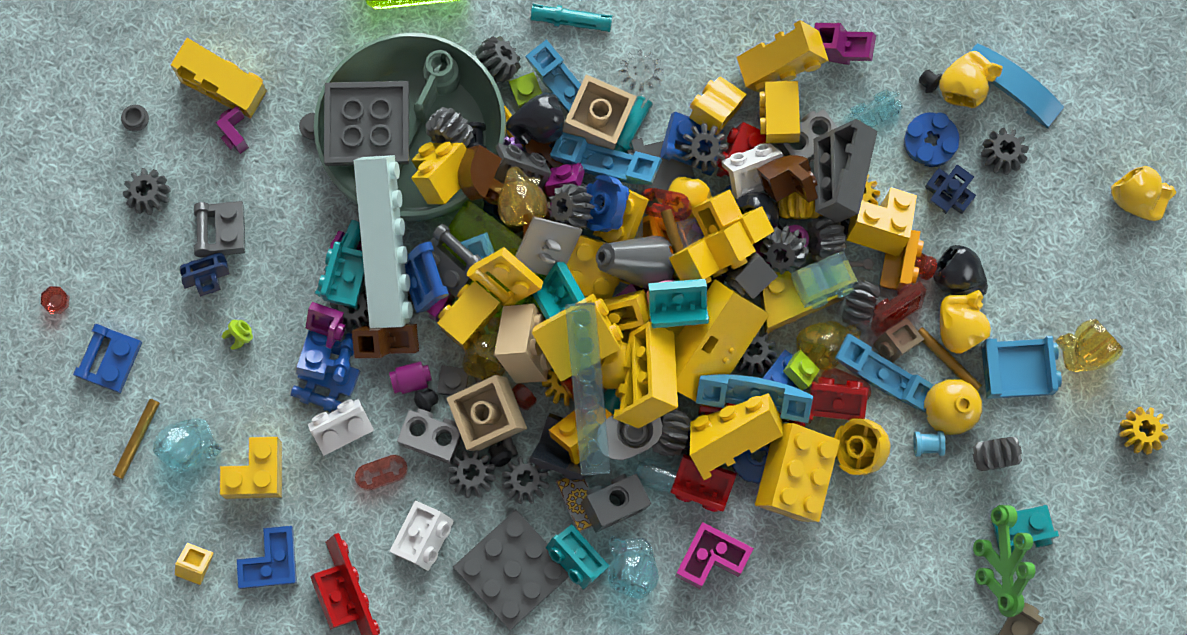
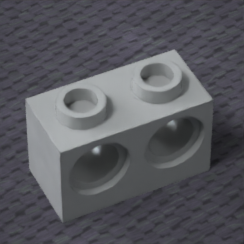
[777,109,837,163]
[397,409,462,465]

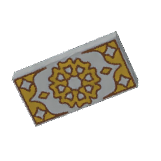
[555,477,593,533]

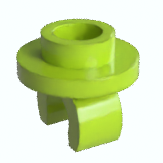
[221,320,253,350]

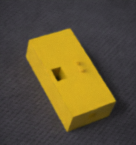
[675,279,769,406]

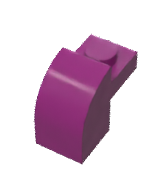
[814,23,876,65]

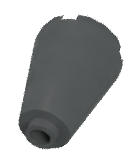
[596,236,675,291]

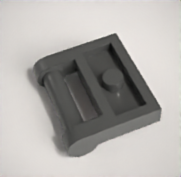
[194,201,245,258]
[430,224,482,298]

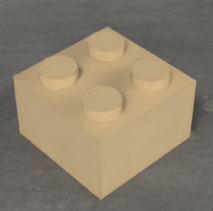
[563,74,637,150]
[494,304,552,383]
[447,375,527,451]

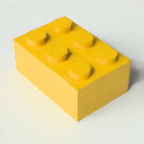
[755,423,840,522]

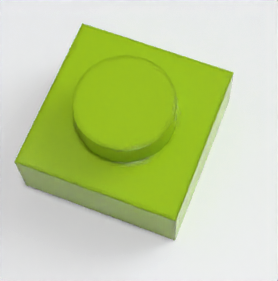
[509,72,542,108]
[783,350,820,391]

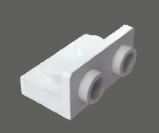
[722,143,783,199]
[308,399,374,456]
[389,501,453,571]

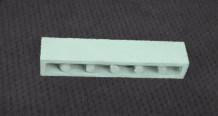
[354,155,413,328]

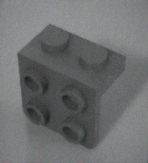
[627,138,695,200]

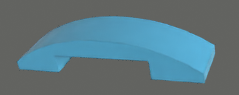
[525,39,581,113]
[970,43,1064,129]
[550,132,662,185]
[835,334,934,413]
[696,374,813,423]

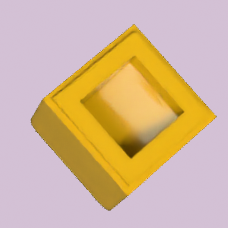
[175,543,214,585]

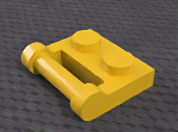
[467,247,543,306]

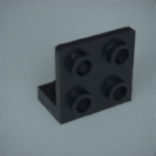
[529,413,597,480]

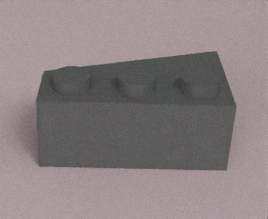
[813,119,878,223]

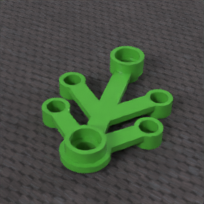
[973,505,1036,617]

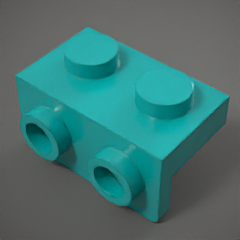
[318,241,365,308]
[532,262,585,320]
[648,279,709,328]
[545,524,610,590]

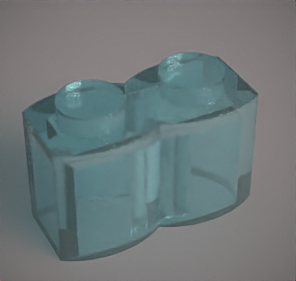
[791,251,858,309]

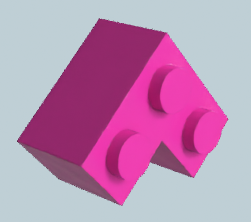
[675,522,754,589]

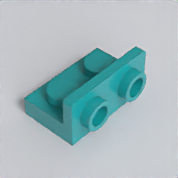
[991,505,1059,553]

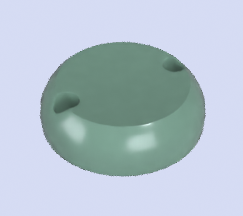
[314,33,506,222]

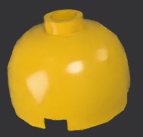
[924,379,982,435]
[834,419,891,475]

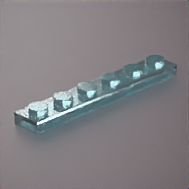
[565,302,611,475]

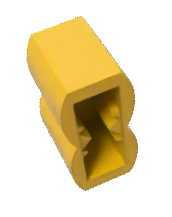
[689,76,747,135]

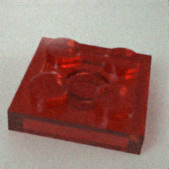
[871,281,927,337]

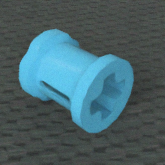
[913,431,945,457]

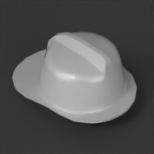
[597,415,663,460]

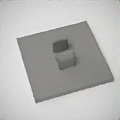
[515,216,582,275]

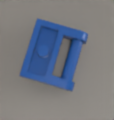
[660,111,724,176]
[405,242,449,313]
[73,324,142,394]

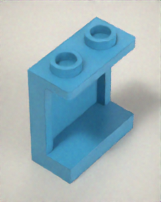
[981,336,1062,399]

